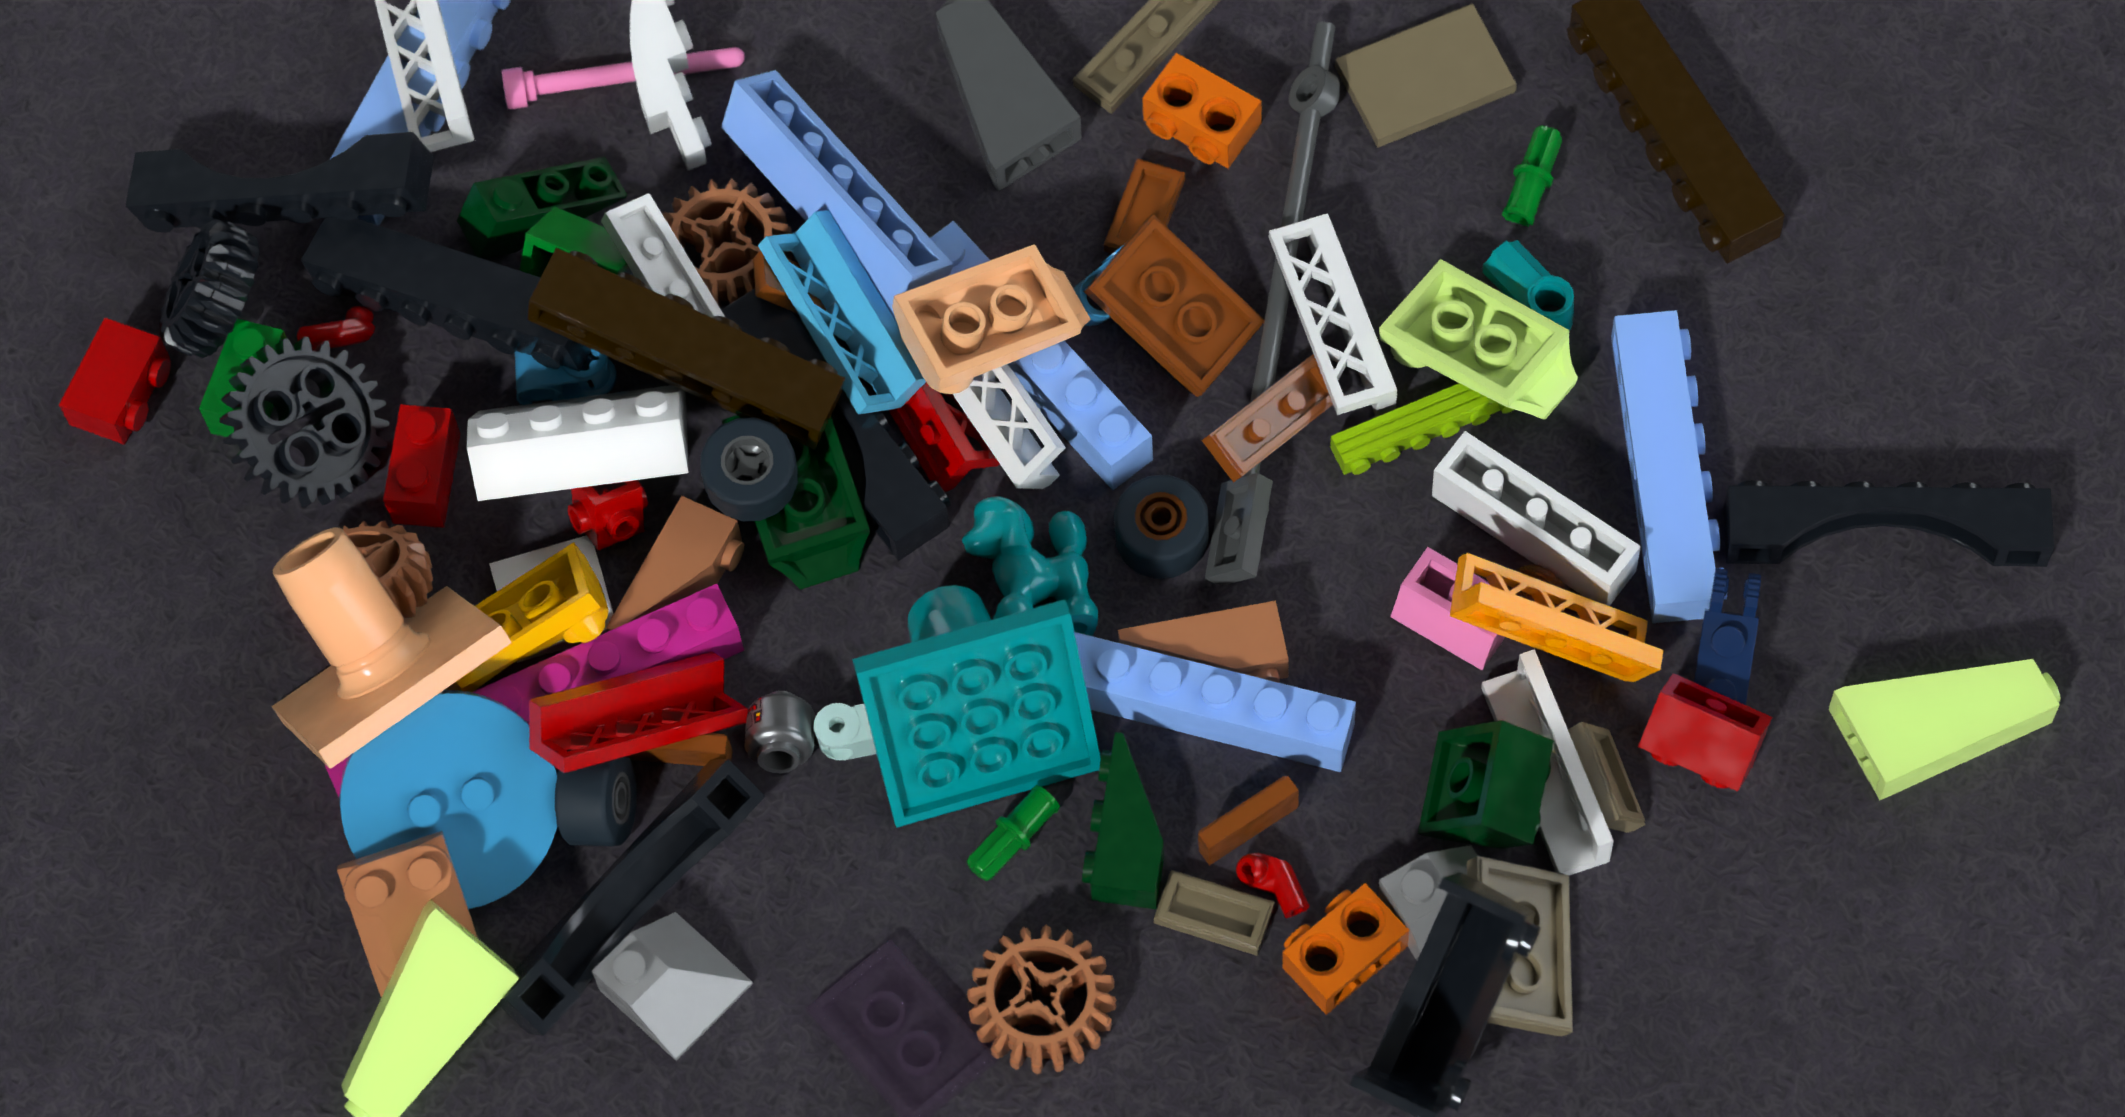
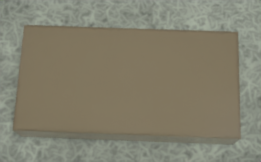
[1568,722,1645,833]
[1154,870,1275,956]

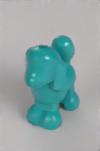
[962,496,1098,636]

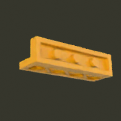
[1450,553,1663,682]

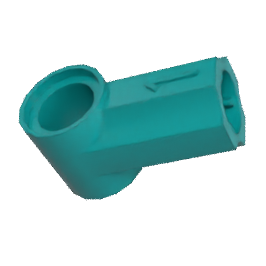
[1483,240,1574,331]

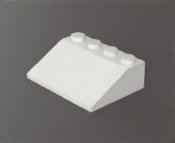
[467,385,689,501]

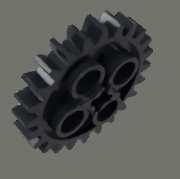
[220,337,389,507]

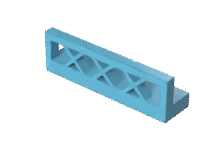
[758,210,926,415]

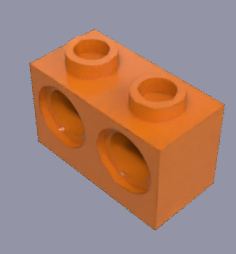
[1142,53,1262,169]
[1282,883,1409,1015]

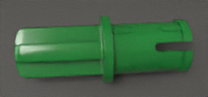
[1502,125,1562,227]
[966,785,1060,881]

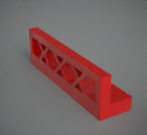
[889,382,1000,492]
[529,651,748,773]

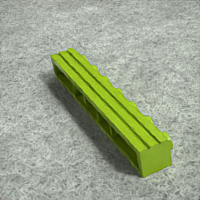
[1330,383,1515,475]

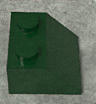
[1418,720,1554,849]

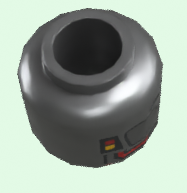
[745,691,815,773]

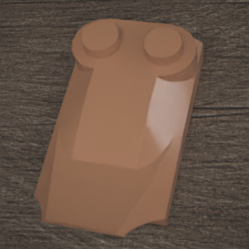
[337,831,482,1025]

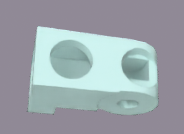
[814,703,876,760]

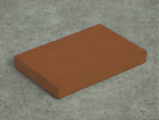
[1083,214,1264,397]

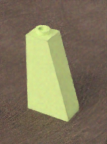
[1829,659,2060,800]
[341,899,519,1117]

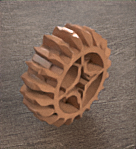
[662,178,793,308]
[343,521,433,618]
[967,925,1116,1075]

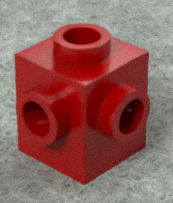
[567,480,648,550]

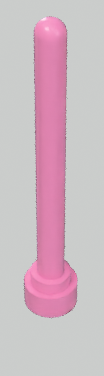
[502,47,745,110]

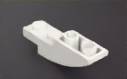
[630,0,711,170]

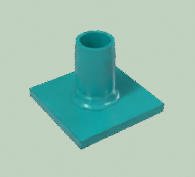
[852,585,1101,828]

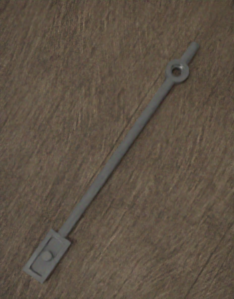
[1205,21,1340,585]

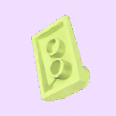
[1379,259,1578,419]

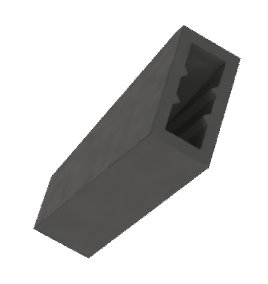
[935,0,1082,191]

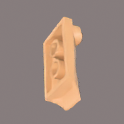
[892,244,1091,394]

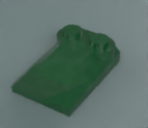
[721,415,870,590]

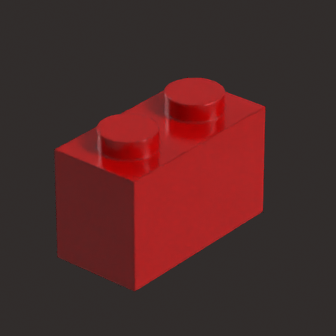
[59,318,171,445]
[383,404,461,528]
[1638,673,1773,791]

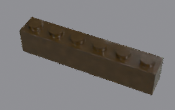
[1567,0,1785,264]
[527,247,845,450]

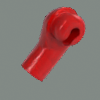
[297,306,375,351]
[1236,853,1310,918]

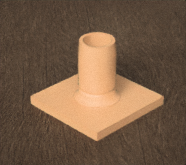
[271,527,512,769]

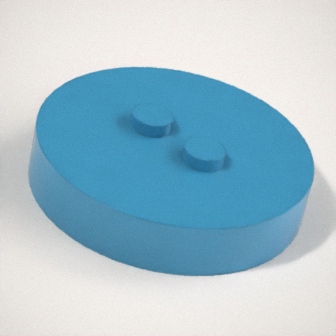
[339,690,557,909]

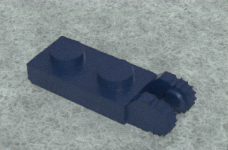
[1694,568,1761,705]

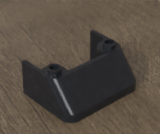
[1349,872,1541,1117]

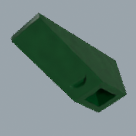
[457,156,628,259]
[1082,732,1164,909]

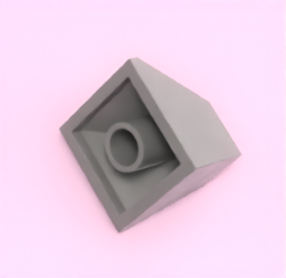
[1378,845,1478,960]
[592,912,753,1061]

